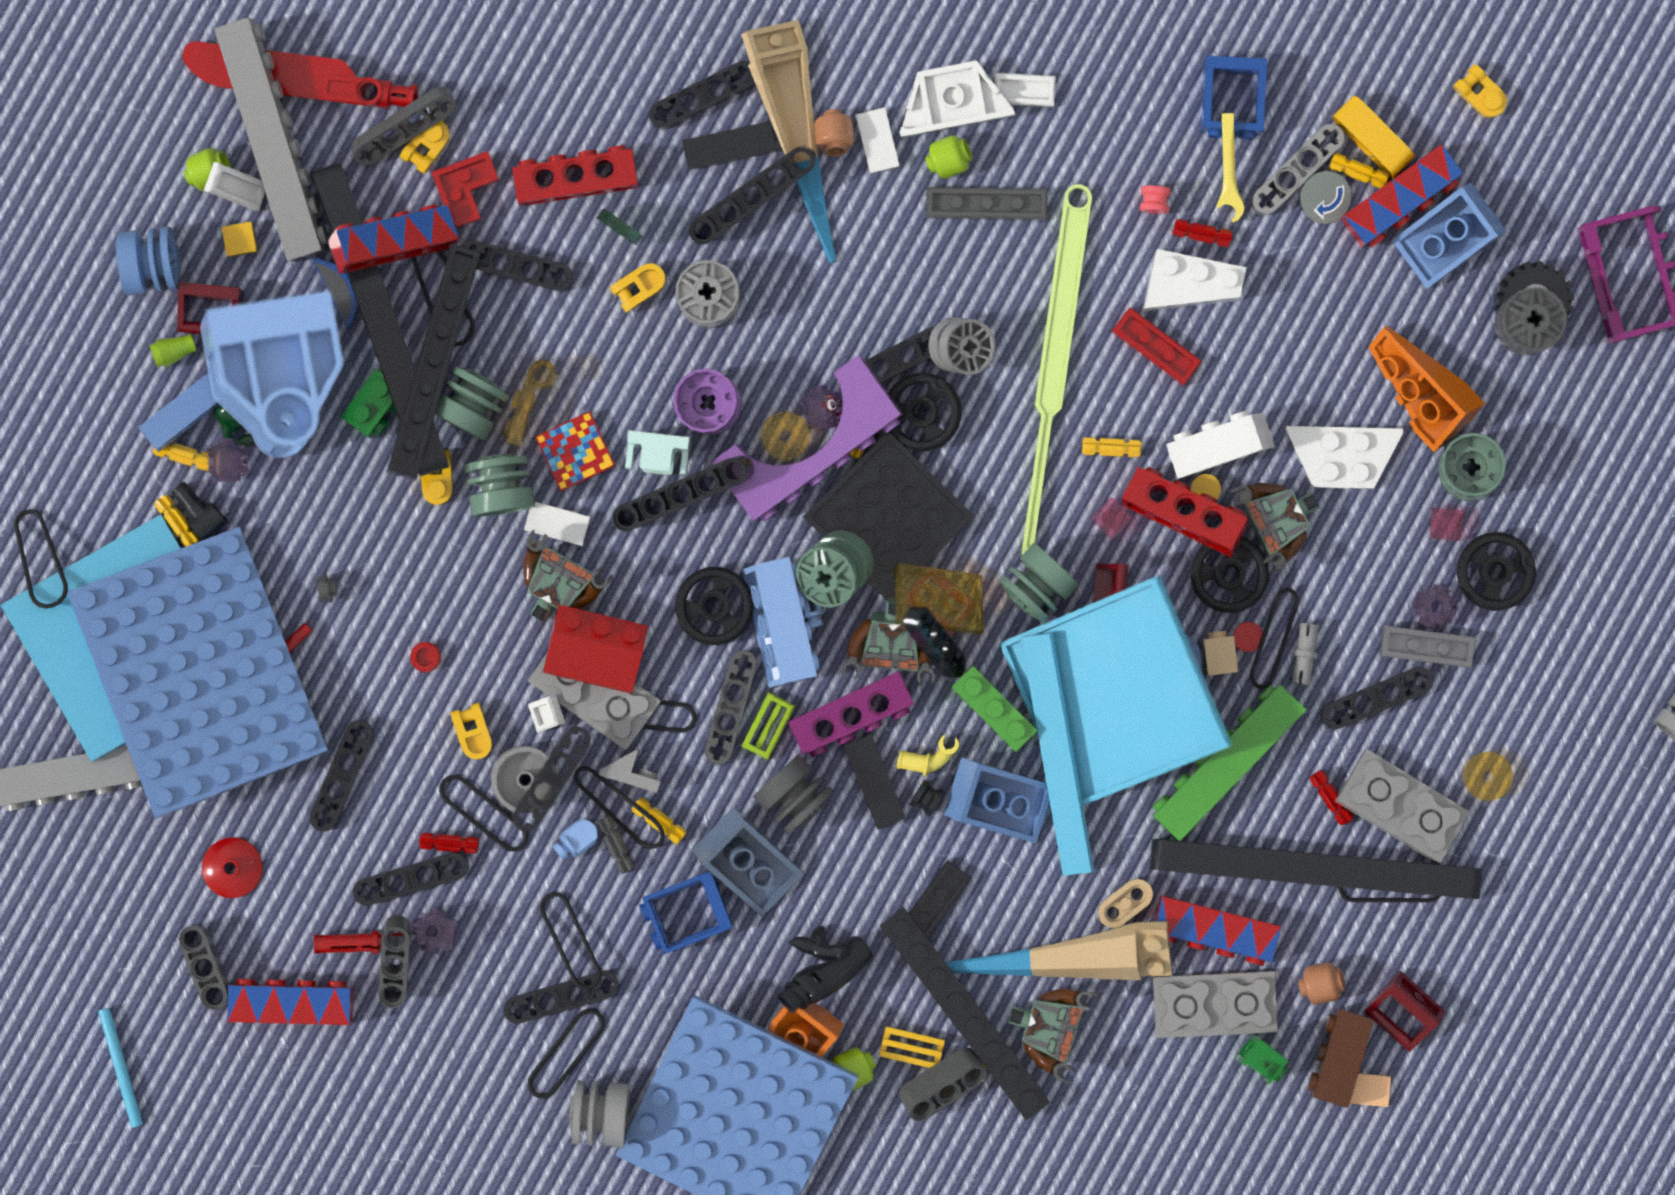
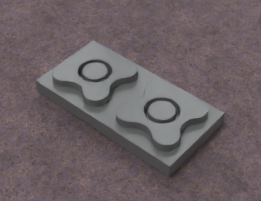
[527,653,661,751]
[1335,749,1470,864]
[1152,971,1278,1038]

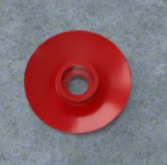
[202,837,263,898]

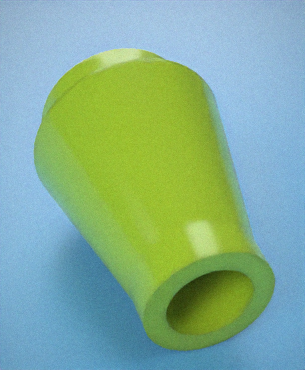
[149,334,197,368]

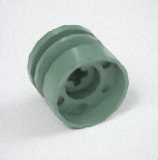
[435,366,510,441]
[1438,433,1506,502]
[464,454,535,517]
[796,530,874,608]
[998,543,1079,624]

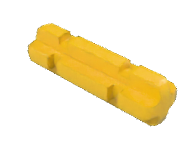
[1330,153,1389,189]
[1082,437,1142,458]
[153,443,213,471]
[155,494,200,547]
[632,798,686,844]

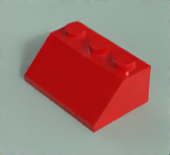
[542,605,648,694]

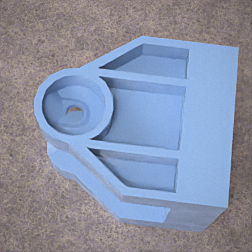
[200,291,343,458]

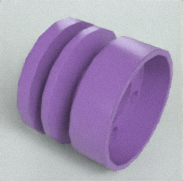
[673,368,742,436]

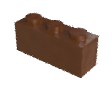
[1307,1009,1374,1108]

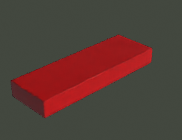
[1111,307,1202,386]

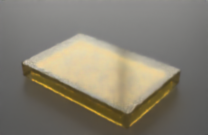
[895,563,984,635]

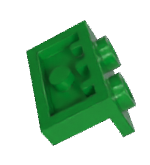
[341,369,396,439]

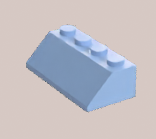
[741,557,819,688]

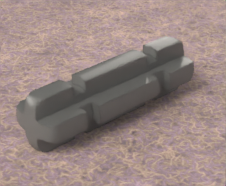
[596,816,635,874]

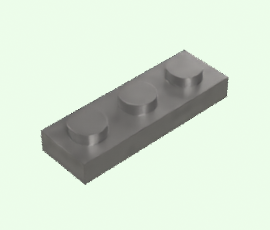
[1380,626,1475,668]

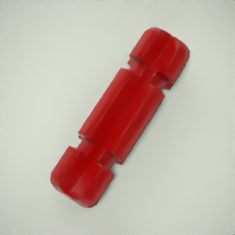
[1173,219,1233,247]
[1309,770,1354,826]
[419,833,479,854]

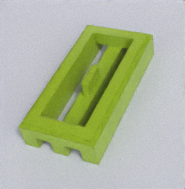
[741,692,795,760]

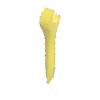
[1217,113,1244,222]

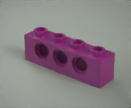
[788,671,914,758]

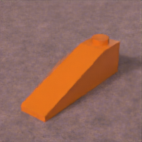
[1369,326,1486,452]

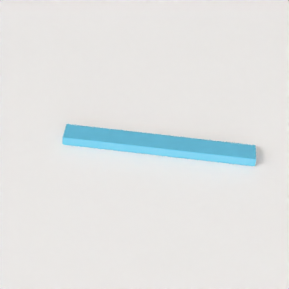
[1021,632,1094,876]

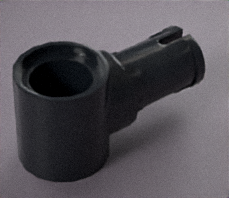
[171,482,228,540]

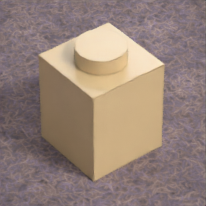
[1201,631,1238,676]

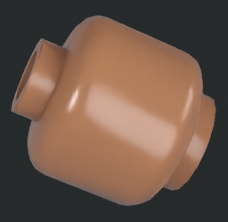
[814,109,855,157]
[1298,962,1346,1005]

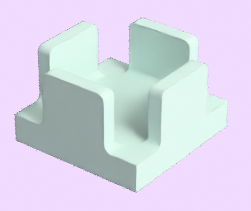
[625,430,692,476]

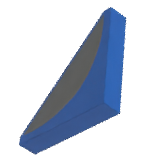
[313,258,359,329]

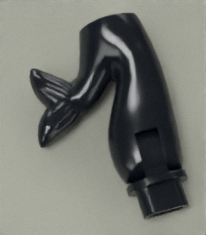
[777,925,873,1013]

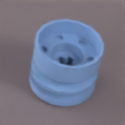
[116,226,181,296]

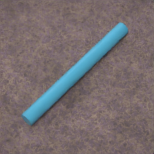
[98,1007,143,1128]

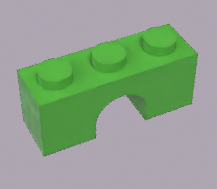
[951,666,1037,752]

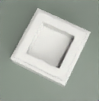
[528,694,565,733]

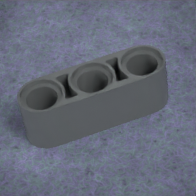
[378,915,411,1008]
[179,924,229,1010]
[899,1047,987,1121]

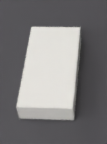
[994,73,1056,107]
[856,108,899,174]
[204,162,265,212]
[524,502,591,546]

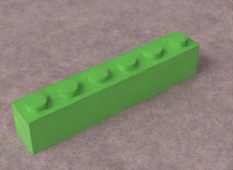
[1151,684,1306,841]

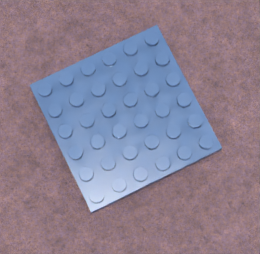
[615,994,859,1195]

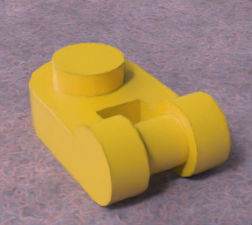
[1453,64,1507,118]
[399,121,450,175]
[610,263,666,313]
[421,450,453,505]
[450,702,493,760]

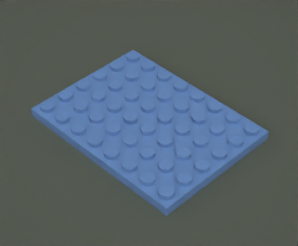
[67,526,328,819]

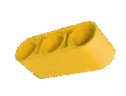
[1332,95,1415,179]

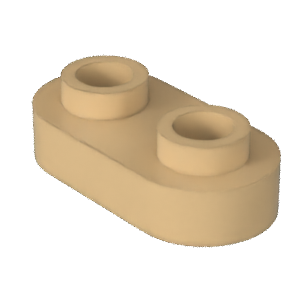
[1098,879,1153,928]

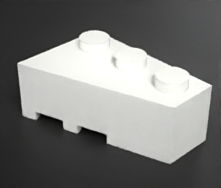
[1142,249,1246,312]
[1166,410,1275,479]

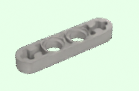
[1251,124,1345,216]

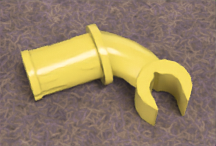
[897,735,959,777]

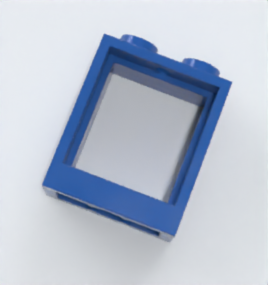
[1201,55,1267,140]
[639,871,733,954]

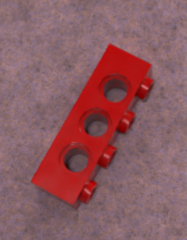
[512,145,639,207]
[1122,467,1248,558]

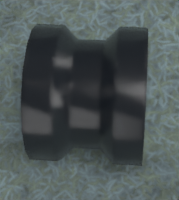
[909,779,945,817]

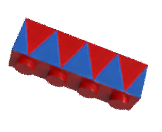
[1341,144,1463,248]
[328,204,459,274]
[1154,895,1281,966]
[227,978,354,1025]

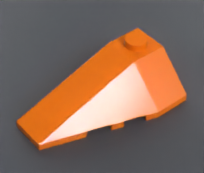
[768,1004,844,1057]

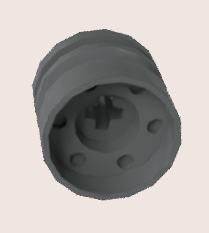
[1495,287,1567,355]
[753,754,834,834]

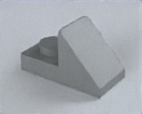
[599,749,662,793]

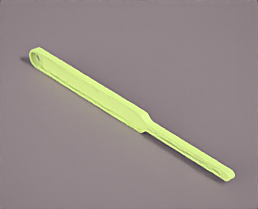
[1021,184,1092,555]

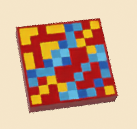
[535,411,615,492]

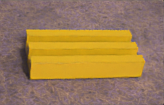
[879,1026,945,1068]

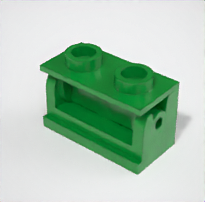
[1235,1034,1288,1085]

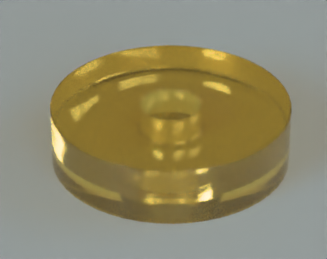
[761,411,810,461]
[1462,752,1513,801]

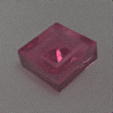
[1090,497,1133,540]
[1429,508,1463,541]

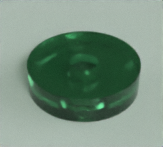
[596,208,643,246]

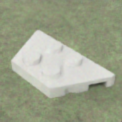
[900,60,1016,138]
[1285,426,1403,489]

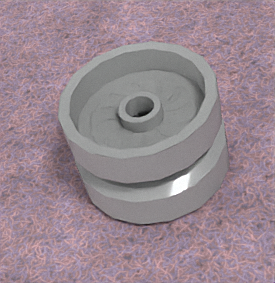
[491,745,558,814]

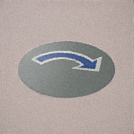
[1301,171,1352,224]

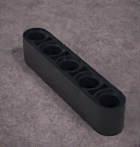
[689,146,816,244]
[612,455,754,531]

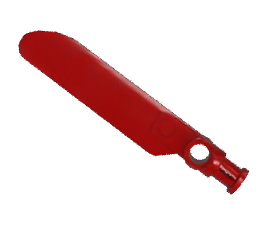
[182,41,419,109]

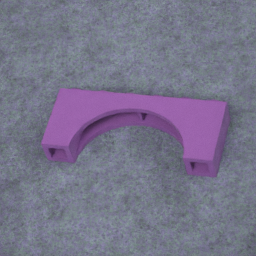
[711,355,903,522]

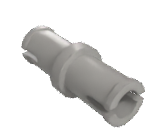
[1291,623,1319,686]

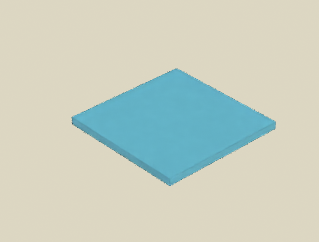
[0,514,181,763]
[999,575,1232,805]

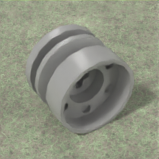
[676,260,740,328]
[569,1080,630,1148]

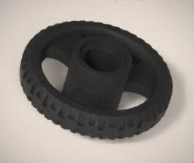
[888,373,962,451]
[1456,532,1536,611]
[1190,537,1269,613]
[675,567,754,645]

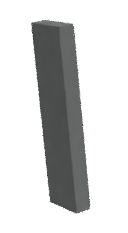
[926,187,1047,220]

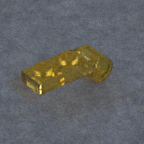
[504,360,558,448]

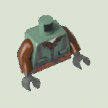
[1230,483,1320,574]
[523,530,614,623]
[841,598,936,686]
[1008,988,1097,1084]

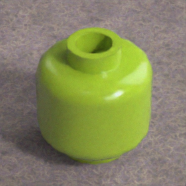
[925,135,973,179]
[184,147,231,192]
[831,1047,876,1092]

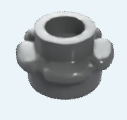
[316,573,337,603]

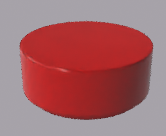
[1232,622,1263,652]
[410,642,441,672]

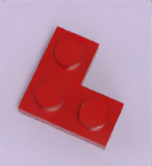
[431,151,499,229]

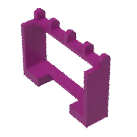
[1577,205,1675,344]

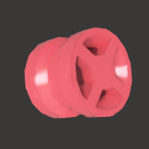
[1139,185,1171,214]

